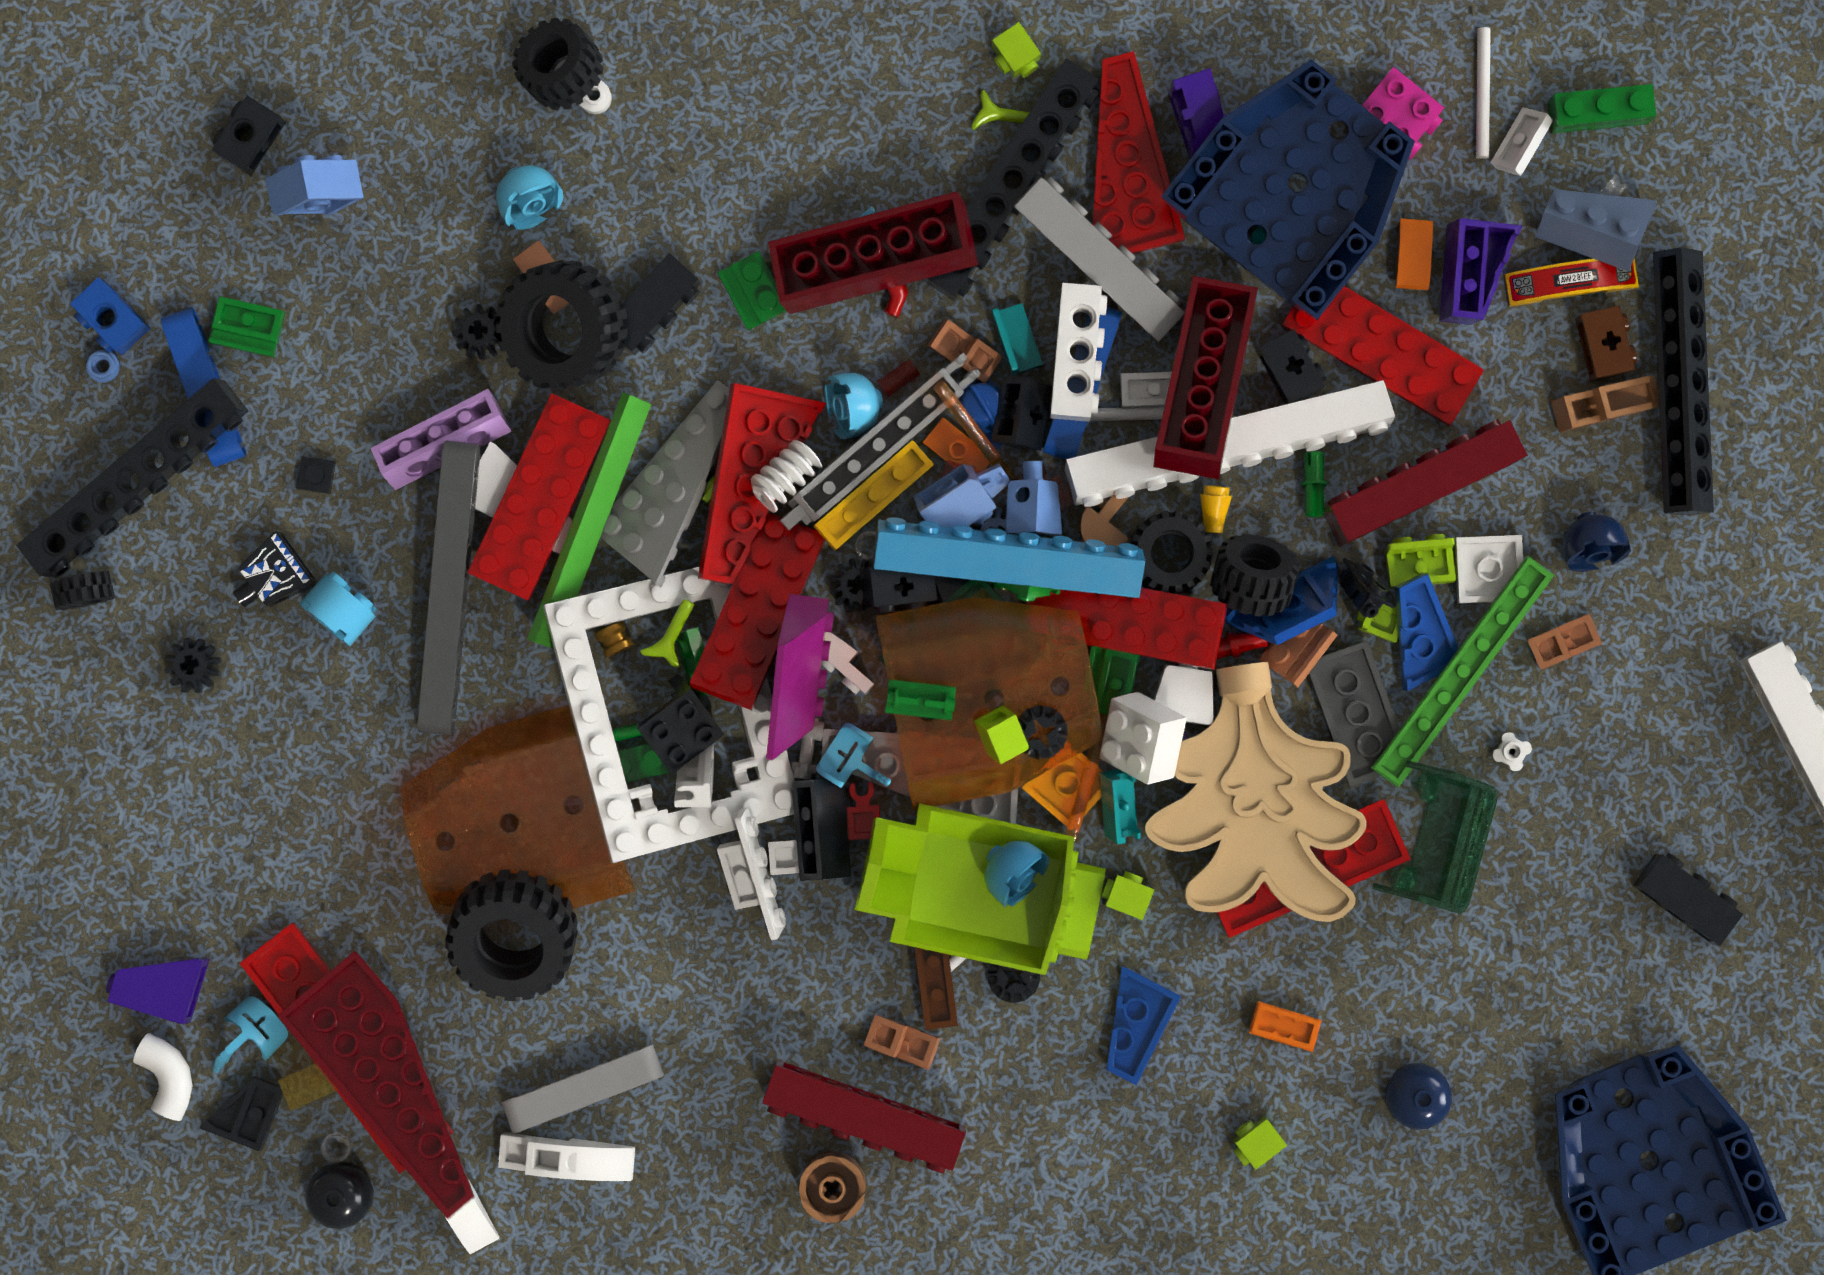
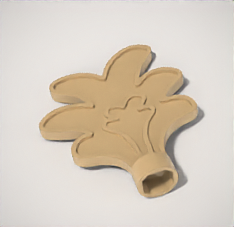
[1144,662,1366,922]

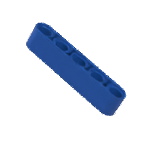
[1043,306,1123,460]
[161,307,247,467]

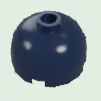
[1562,512,1631,572]
[1385,1063,1452,1130]

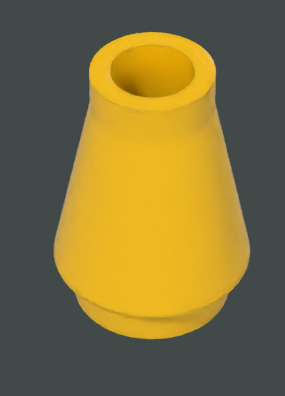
[1200,485,1232,533]

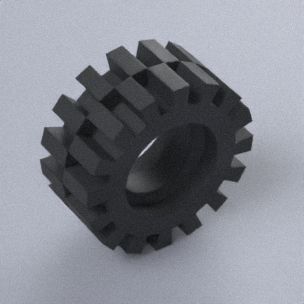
[50,571,115,610]

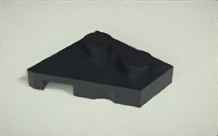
[200,1076,286,1151]

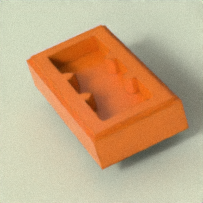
[923,417,994,473]
[1248,1001,1322,1052]

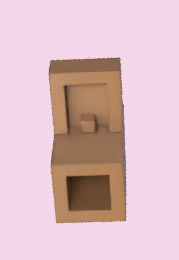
[1079,494,1129,546]

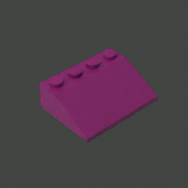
[766,594,834,760]

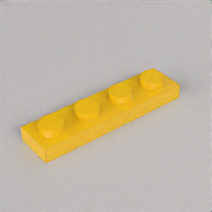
[813,440,934,551]

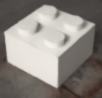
[1099,692,1187,785]

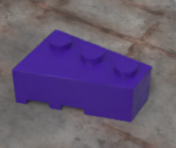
[1168,68,1226,159]
[1439,218,1522,325]

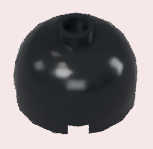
[306,1161,374,1229]

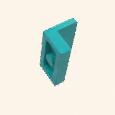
[991,303,1043,376]

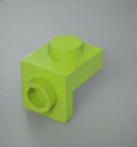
[1356,604,1398,643]

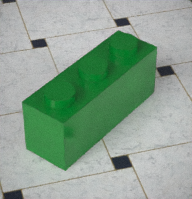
[1547,84,1656,134]

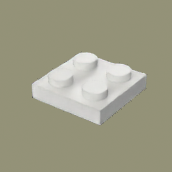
[1454,535,1523,604]

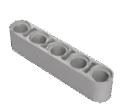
[501,1044,664,1134]

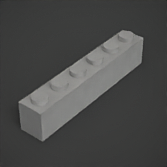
[1013,177,1185,342]

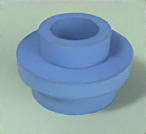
[86,350,120,383]

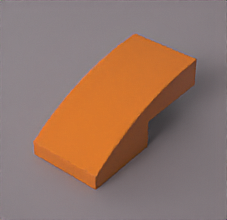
[1395,218,1433,290]

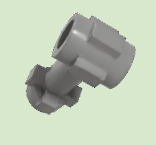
[791,718,825,780]

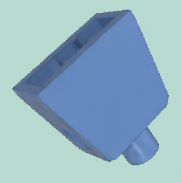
[1006,461,1062,537]

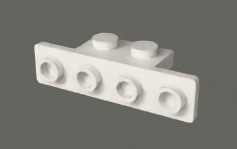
[717,807,786,940]

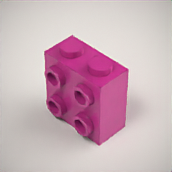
[1362,67,1445,160]

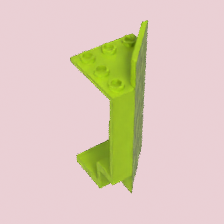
[854,803,1106,975]

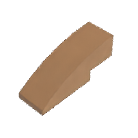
[1551,375,1659,433]

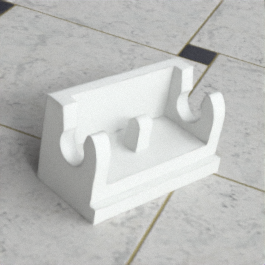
[674,744,714,807]

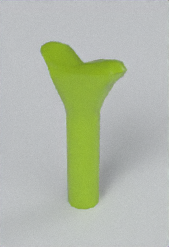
[971,90,1040,130]
[640,599,694,668]

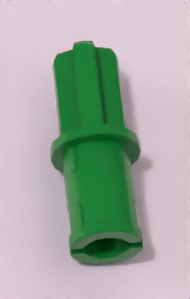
[1301,451,1327,518]

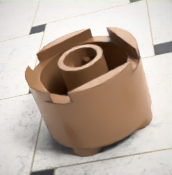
[799,1151,866,1223]

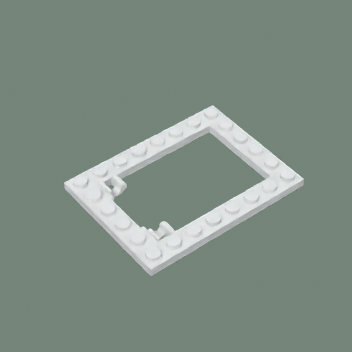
[543,567,795,864]

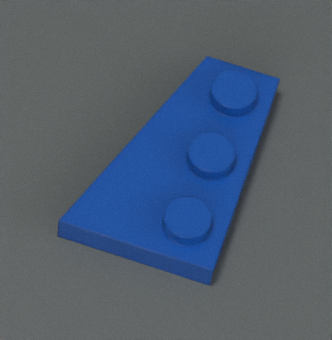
[1107,966,1182,1085]

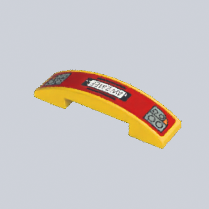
[1504,259,1639,307]

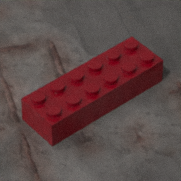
[768,191,978,314]
[1153,276,1258,480]
[1323,419,1528,547]
[762,1060,966,1174]

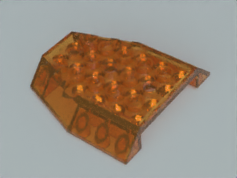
[876,597,1102,811]
[401,705,635,914]

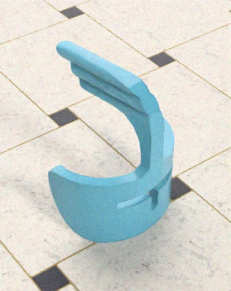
[816,723,891,788]
[212,996,288,1073]

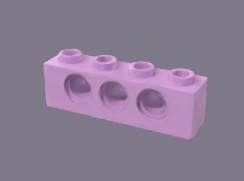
[371,389,512,490]

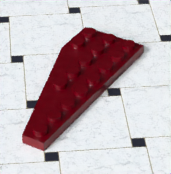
[277,951,475,1220]

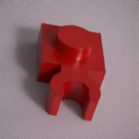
[846,782,880,840]

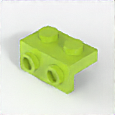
[1384,534,1456,589]

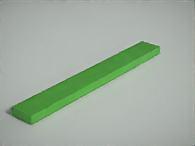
[527,392,652,649]
[1371,556,1554,788]

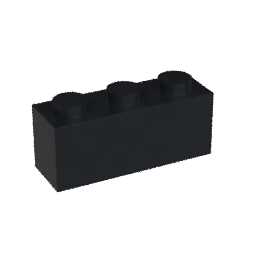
[620,253,700,356]
[792,779,851,881]
[1632,853,1743,946]

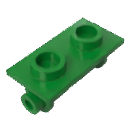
[885,679,956,721]

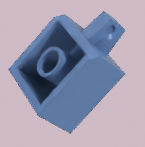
[265,155,364,215]
[913,463,1010,528]

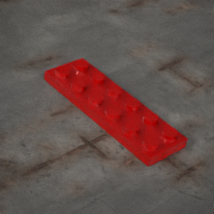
[1281,286,1484,427]
[467,393,611,601]
[690,513,825,710]
[1023,588,1228,670]
[1217,799,1411,938]

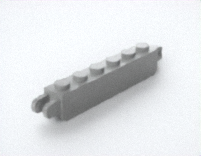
[780,353,981,530]

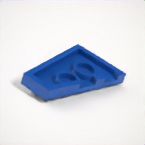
[1395,573,1458,691]

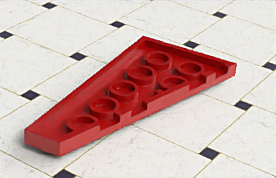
[1092,51,1185,254]
[698,383,826,584]

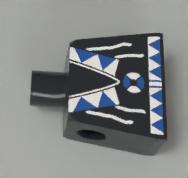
[233,530,318,607]

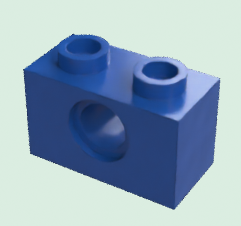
[70,277,151,355]

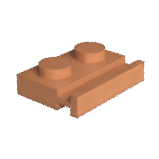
[1259,623,1337,688]

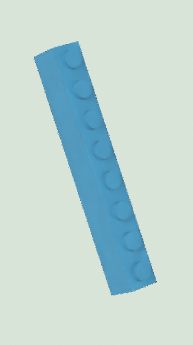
[874,517,1145,598]

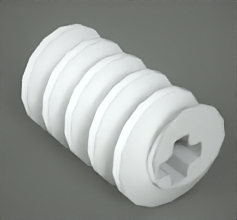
[751,440,823,513]

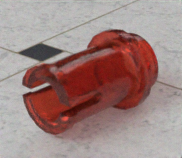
[877,359,920,398]

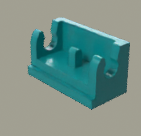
[1099,769,1141,845]

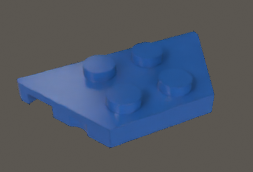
[1224,556,1339,645]

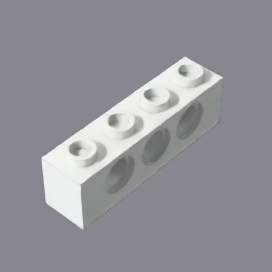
[1050,283,1107,422]

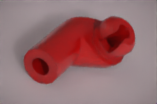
[884,284,909,318]

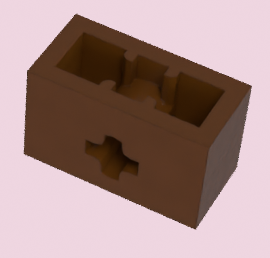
[1575,305,1637,382]

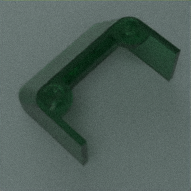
[1372,760,1497,914]

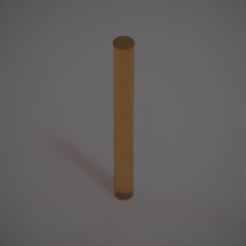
[933,381,1018,486]
[1065,712,1108,843]

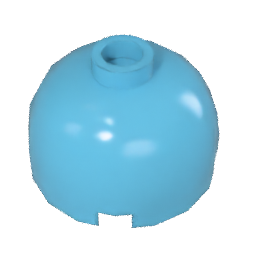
[496,165,564,230]
[824,373,883,439]

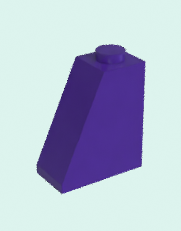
[106,957,210,1025]

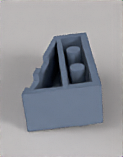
[1535,189,1657,272]

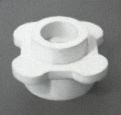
[1492,732,1532,771]

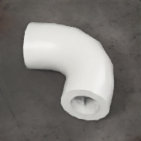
[133,1033,193,1121]

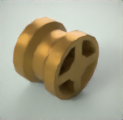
[594,621,635,659]

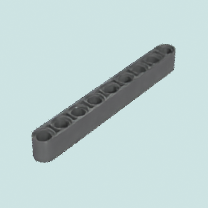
[418,440,480,735]

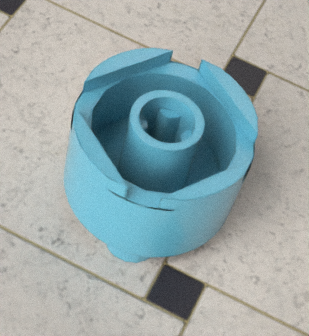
[299,571,377,647]

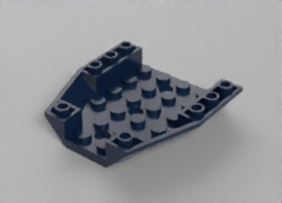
[1161,59,1415,320]
[1555,1045,1787,1275]

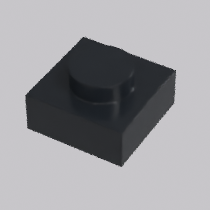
[296,456,336,494]

